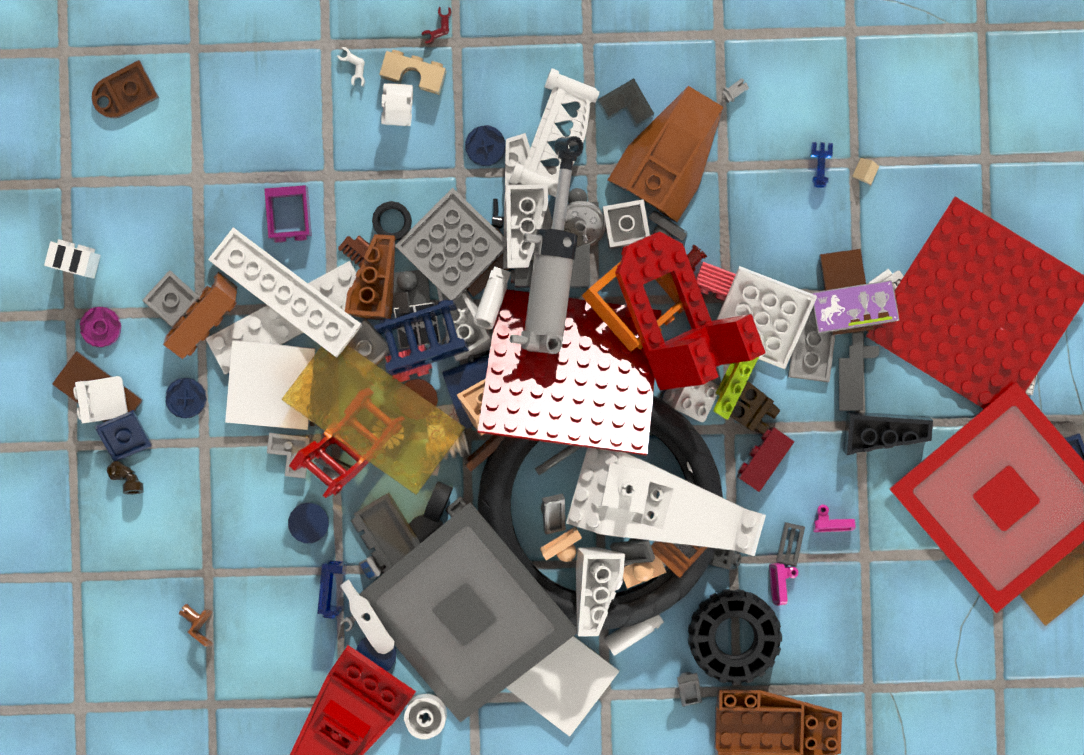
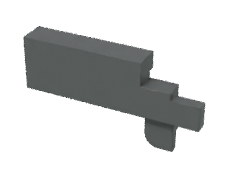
[839,333,879,411]

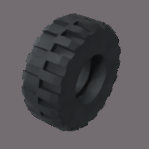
[688,589,782,685]

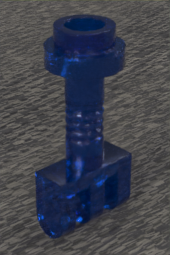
[811,142,833,188]

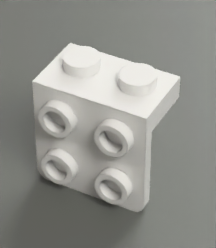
[73,376,128,423]
[663,381,719,422]

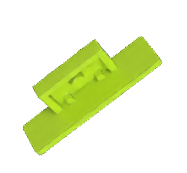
[713,357,759,420]

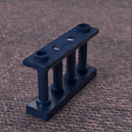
[374,300,469,376]

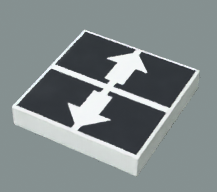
[394,302,441,349]

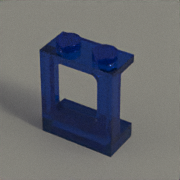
[317,560,347,619]

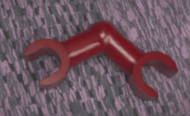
[421,7,452,45]

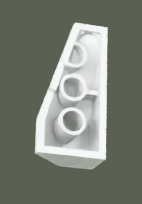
[506,184,548,268]
[437,288,493,361]
[576,547,625,636]

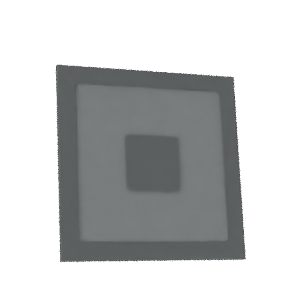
[359,502,577,723]

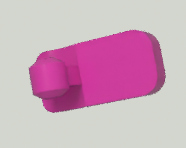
[813,505,856,532]
[769,563,798,606]

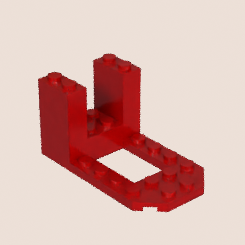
[615,232,766,390]

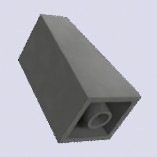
[511,244,590,288]

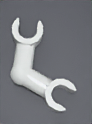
[337,47,365,87]

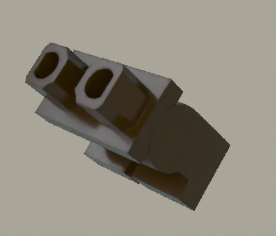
[730,381,780,435]

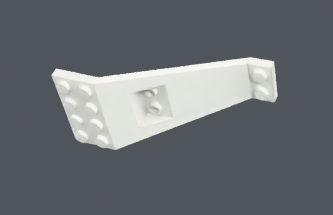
[566,447,766,556]

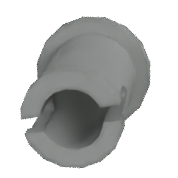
[721,78,749,103]

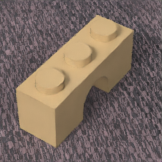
[379,50,447,95]

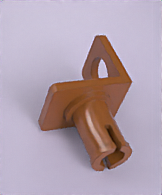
[179,604,213,647]

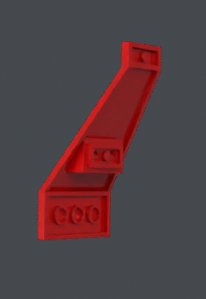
[290,645,416,755]

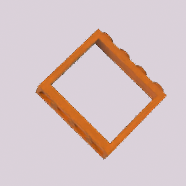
[581,261,684,352]

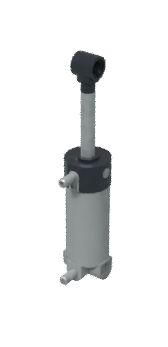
[509,136,583,354]

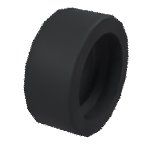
[372,201,412,241]
[423,481,453,523]

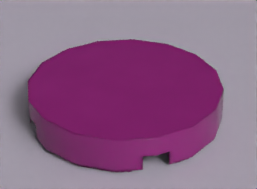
[80,307,122,347]

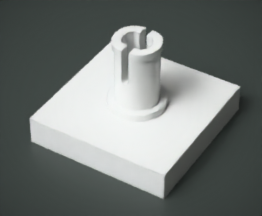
[601,463,652,514]

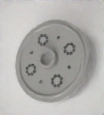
[564,201,606,247]

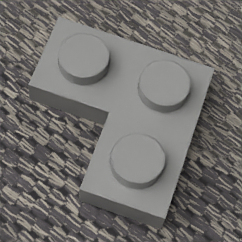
[267,433,311,478]

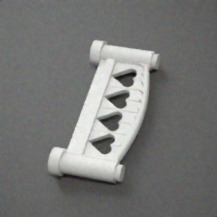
[509,68,600,197]

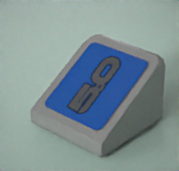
[359,556,381,580]

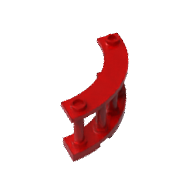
[289,388,405,498]

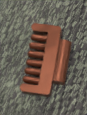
[338,235,370,267]

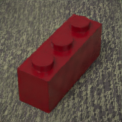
[737,427,795,492]

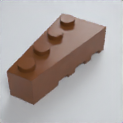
[163,272,237,359]

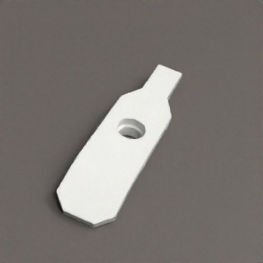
[340,580,395,654]

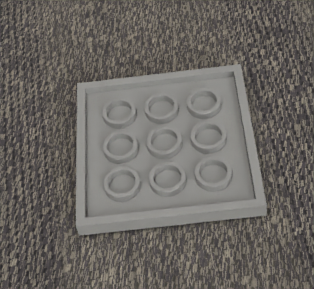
[395,188,507,301]

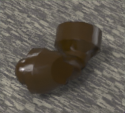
[107,461,144,495]

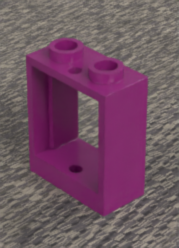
[264,185,312,243]

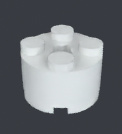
[381,83,413,126]
[404,694,447,739]

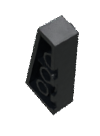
[843,411,933,455]

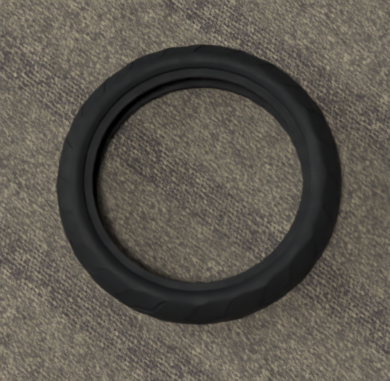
[478,396,723,629]

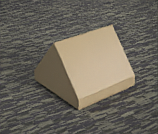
[852,158,879,185]

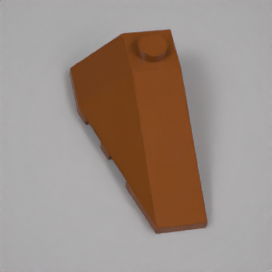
[345,234,395,320]

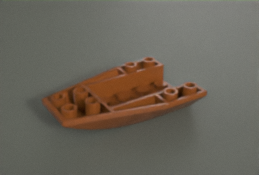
[607,86,723,223]
[714,689,842,755]

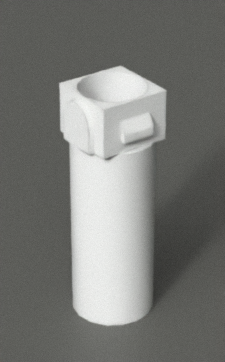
[473,267,511,329]
[604,615,664,656]

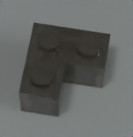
[597,78,654,128]

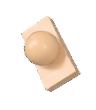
[540,527,582,562]
[623,555,666,589]

